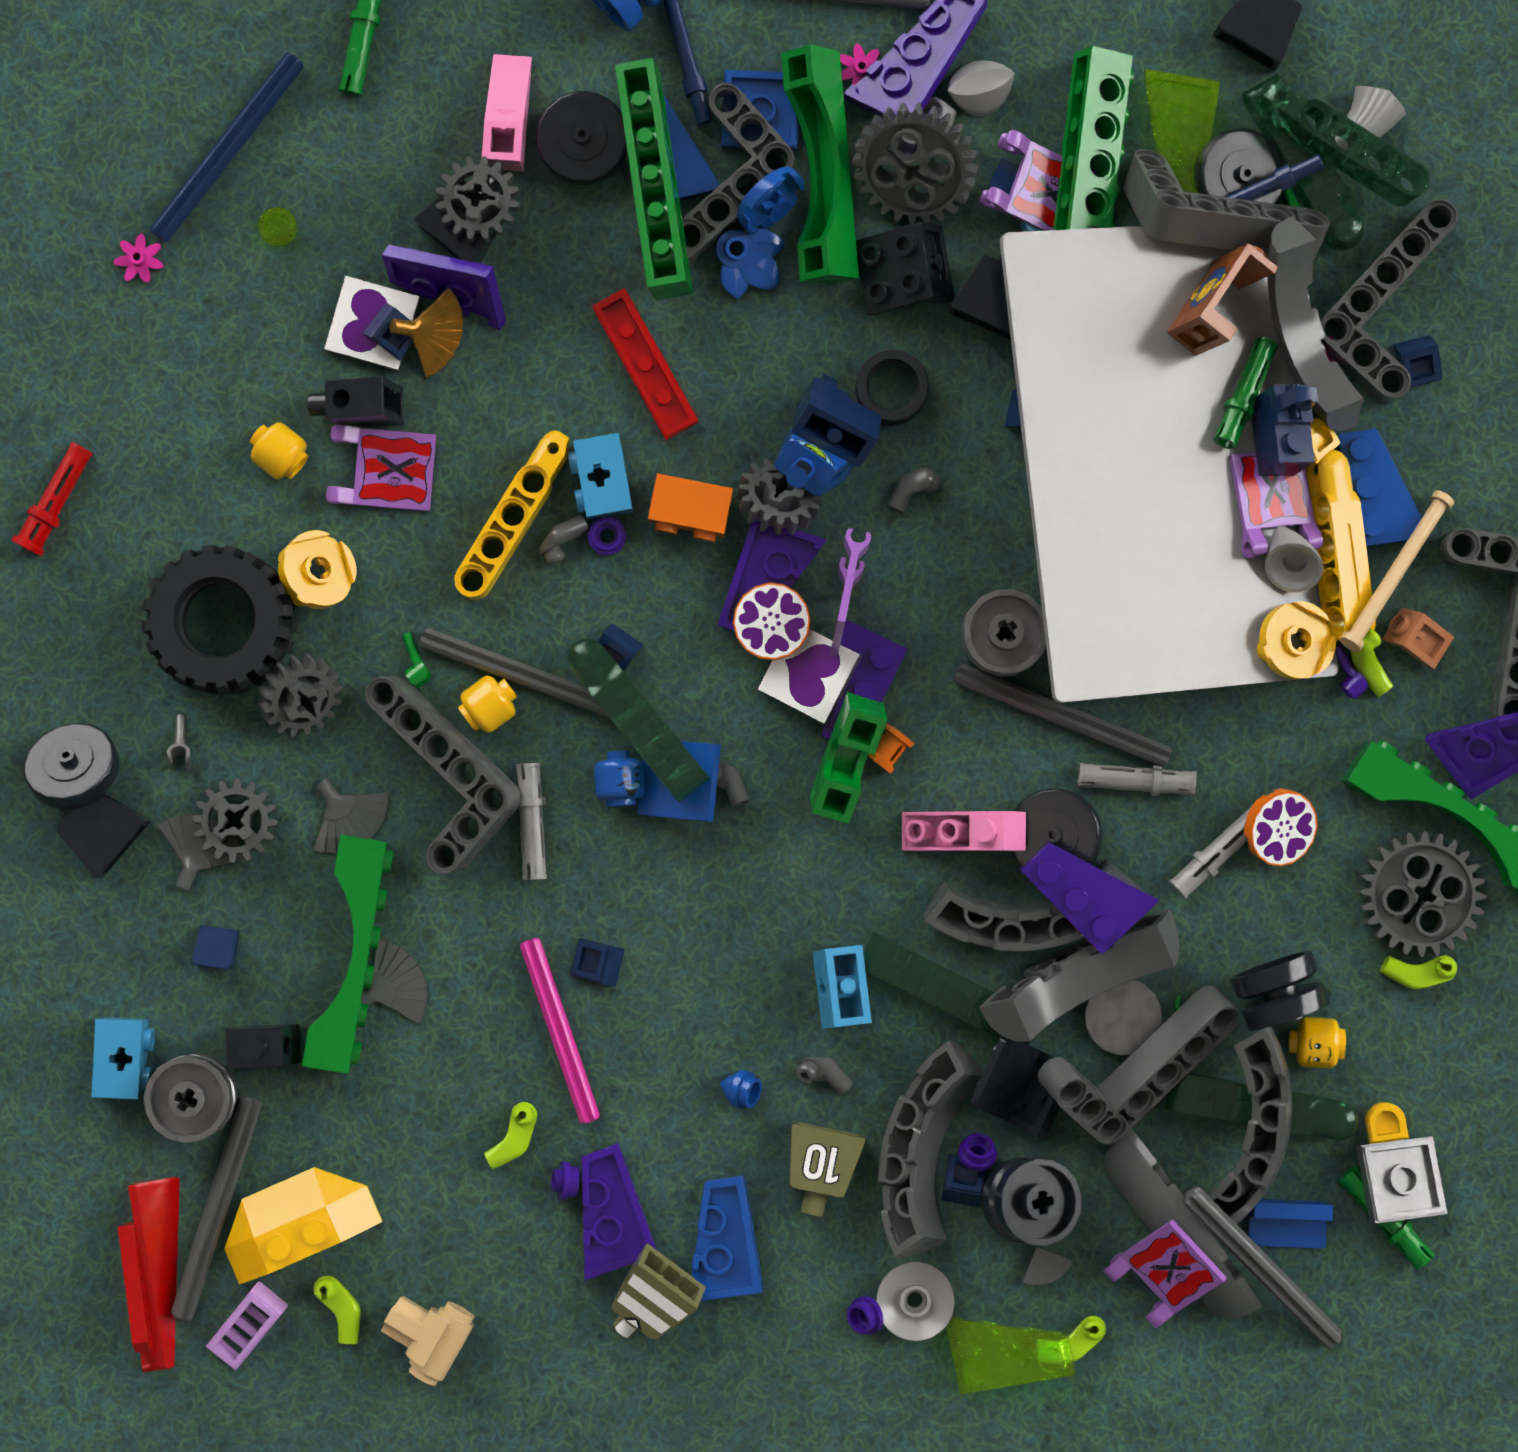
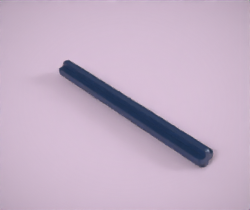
[150,52,304,242]

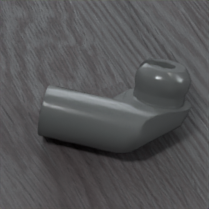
[886,467,940,514]
[539,515,588,566]
[717,761,750,808]
[796,1057,854,1096]

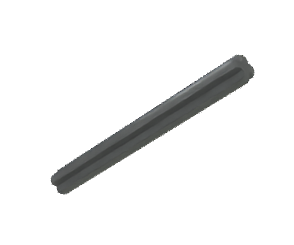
[419,628,639,726]
[954,664,1172,766]
[171,1095,262,1321]
[1183,1186,1342,1348]

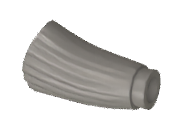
[1323,86,1406,166]

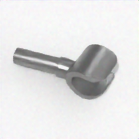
[167,714,192,771]

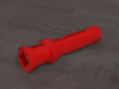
[11,442,93,557]

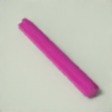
[520,938,600,1124]

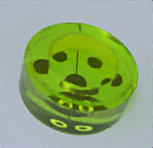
[258,207,298,247]

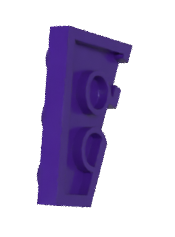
[382,244,506,331]
[717,520,827,632]
[822,619,907,740]
[1425,712,1518,800]
[1020,842,1159,955]
[582,1142,658,1281]

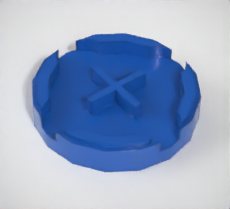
[736,166,804,233]

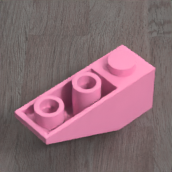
[482,54,532,172]
[902,811,1026,851]

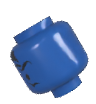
[594,751,646,807]

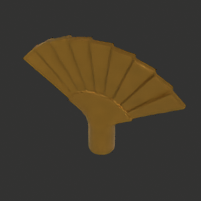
[390,288,463,378]

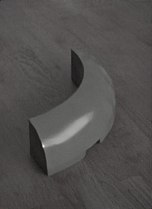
[1267,216,1364,431]
[924,859,1143,951]
[979,910,1180,1042]
[1208,1027,1292,1238]
[878,1040,984,1257]
[1103,1128,1262,1319]

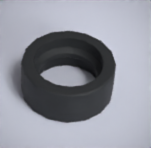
[855,349,929,426]

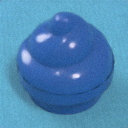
[720,1070,762,1109]

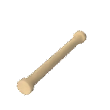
[1340,490,1454,652]

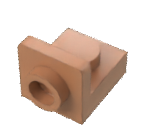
[1383,608,1454,669]

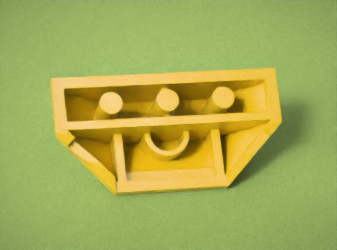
[224,1167,382,1285]

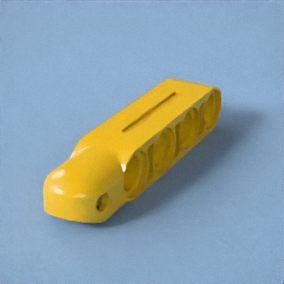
[454,430,569,600]
[1306,450,1376,641]

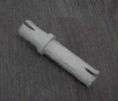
[516,763,547,880]
[1078,763,1196,797]
[1168,804,1253,899]

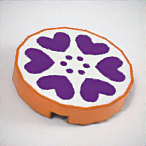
[733,583,810,661]
[1244,788,1317,867]

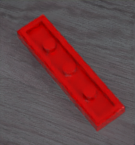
[591,288,699,441]

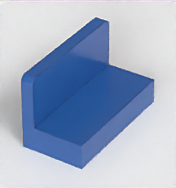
[1248,1199,1333,1248]

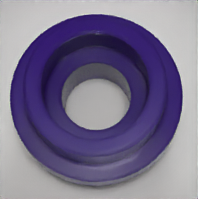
[588,517,627,556]
[958,1133,997,1171]
[551,1161,579,1201]
[847,1295,883,1335]

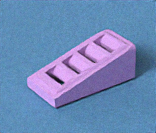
[205,1282,288,1371]

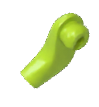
[1351,628,1393,697]
[1380,955,1457,990]
[484,1102,537,1170]
[313,1275,361,1344]
[1036,1316,1106,1362]

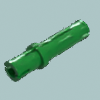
[338,0,381,97]
[1213,336,1278,449]
[1338,1165,1435,1270]

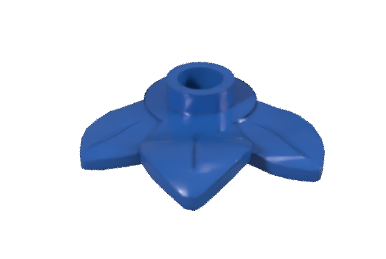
[715,228,785,299]

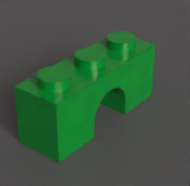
[809,692,887,824]

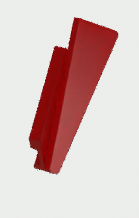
[117,1177,180,1372]

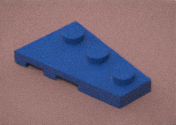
[664,96,720,201]
[1337,428,1431,547]
[691,1174,764,1301]

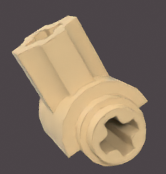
[381,1296,475,1386]

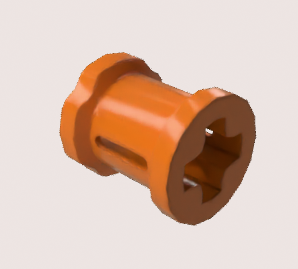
[867,723,915,774]

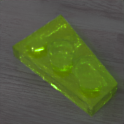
[1143,69,1220,193]
[946,1316,1076,1395]

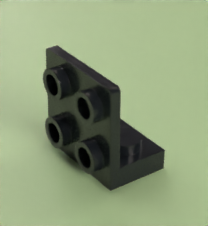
[856,222,955,315]

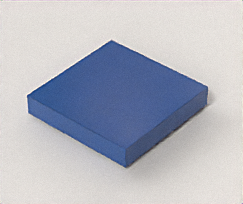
[721,70,799,151]
[637,738,721,822]

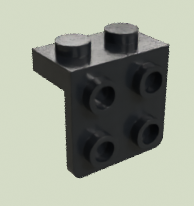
[971,1036,1078,1139]

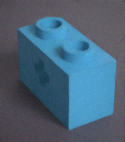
[568,433,634,521]
[813,945,872,1029]
[91,1017,155,1099]

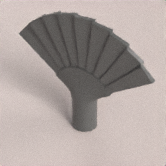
[313,778,388,853]
[157,815,246,891]
[361,940,427,1024]

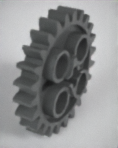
[852,102,979,224]
[1357,831,1487,957]

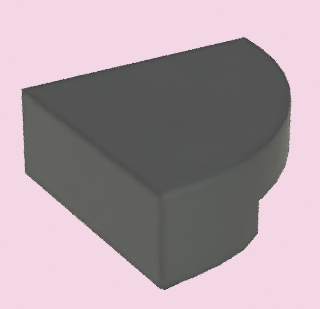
[1022,1245,1073,1285]

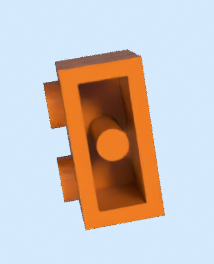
[648,473,733,542]

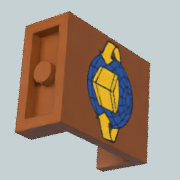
[1167,243,1278,356]

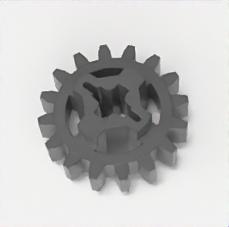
[435,156,520,243]
[736,458,822,535]
[257,654,343,737]
[192,779,279,864]

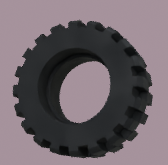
[141,545,297,695]

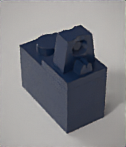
[791,374,882,468]
[1252,383,1318,476]

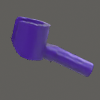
[1335,644,1368,699]

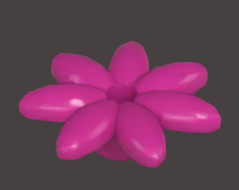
[840,43,879,85]
[114,234,164,283]

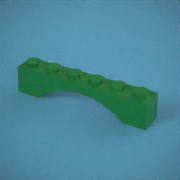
[781,44,859,286]
[1341,740,1518,895]
[302,834,394,1074]

